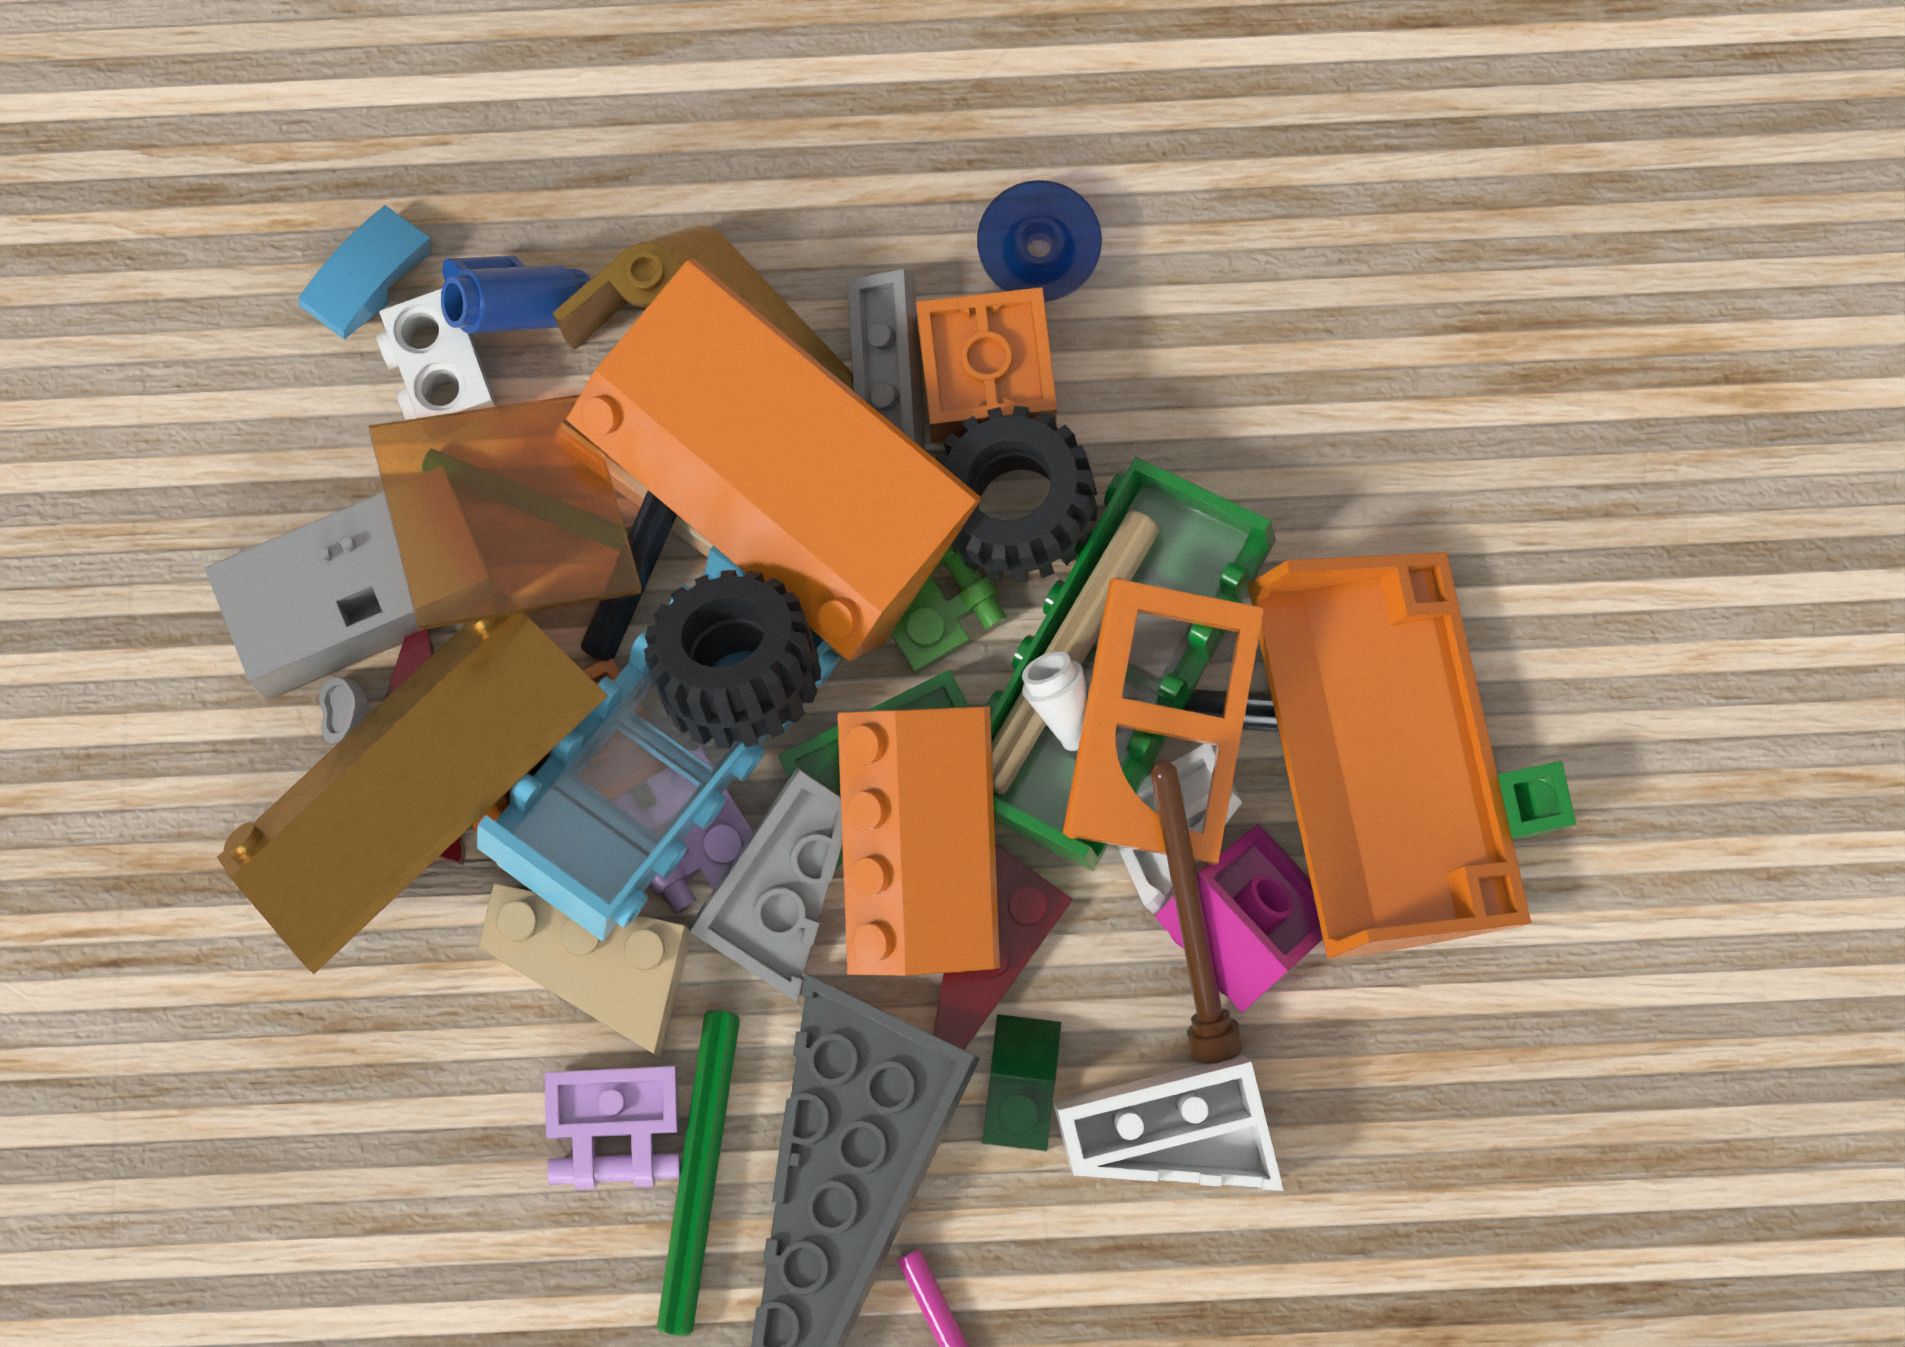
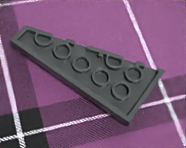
[751,973,980,1347]

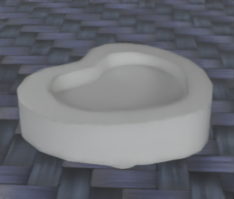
[319,677,368,744]

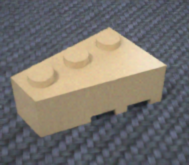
[478,883,692,1059]

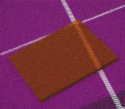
[369,394,642,630]

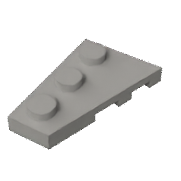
[688,767,842,1002]

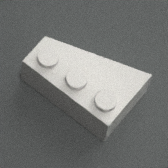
[1053,1054,1284,1191]

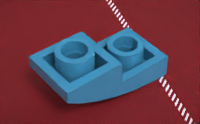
[298,205,431,339]

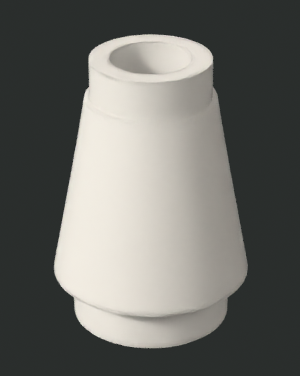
[1022,651,1088,751]

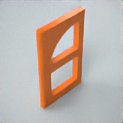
[1062,577,1264,865]

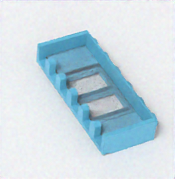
[476,546,840,942]

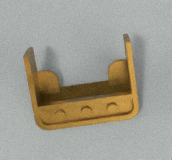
[552,225,854,391]

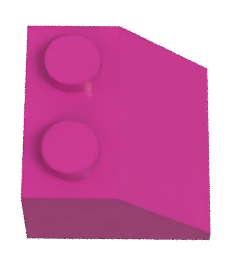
[1154,823,1323,1013]

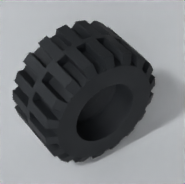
[935,406,1098,583]
[644,570,821,749]

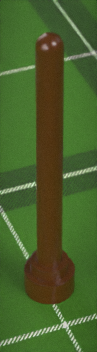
[1151,761,1243,1063]

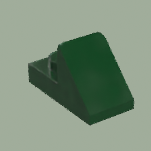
[982,1014,1061,1152]

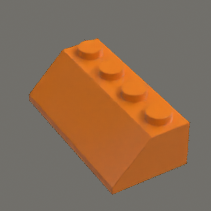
[837,706,1000,976]

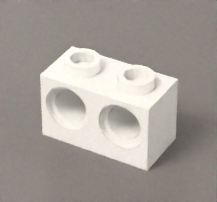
[376,289,501,441]

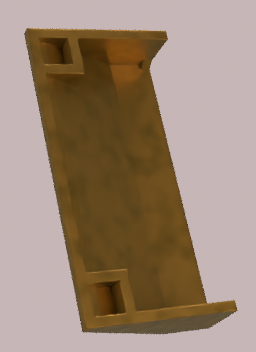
[217,591,608,974]

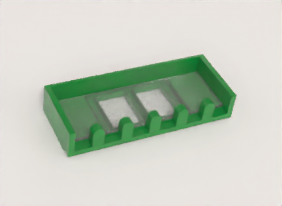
[985,456,1276,872]

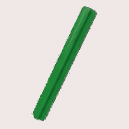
[657,1010,740,1336]

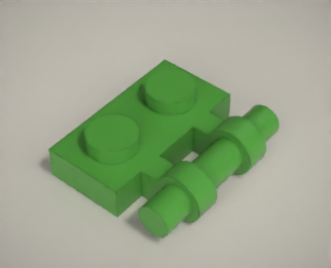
[891,546,1007,675]

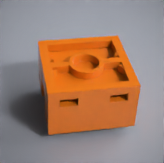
[916,287,1057,443]

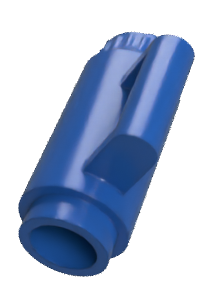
[441,255,591,333]

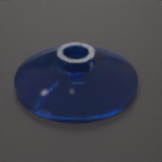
[977,180,1102,302]

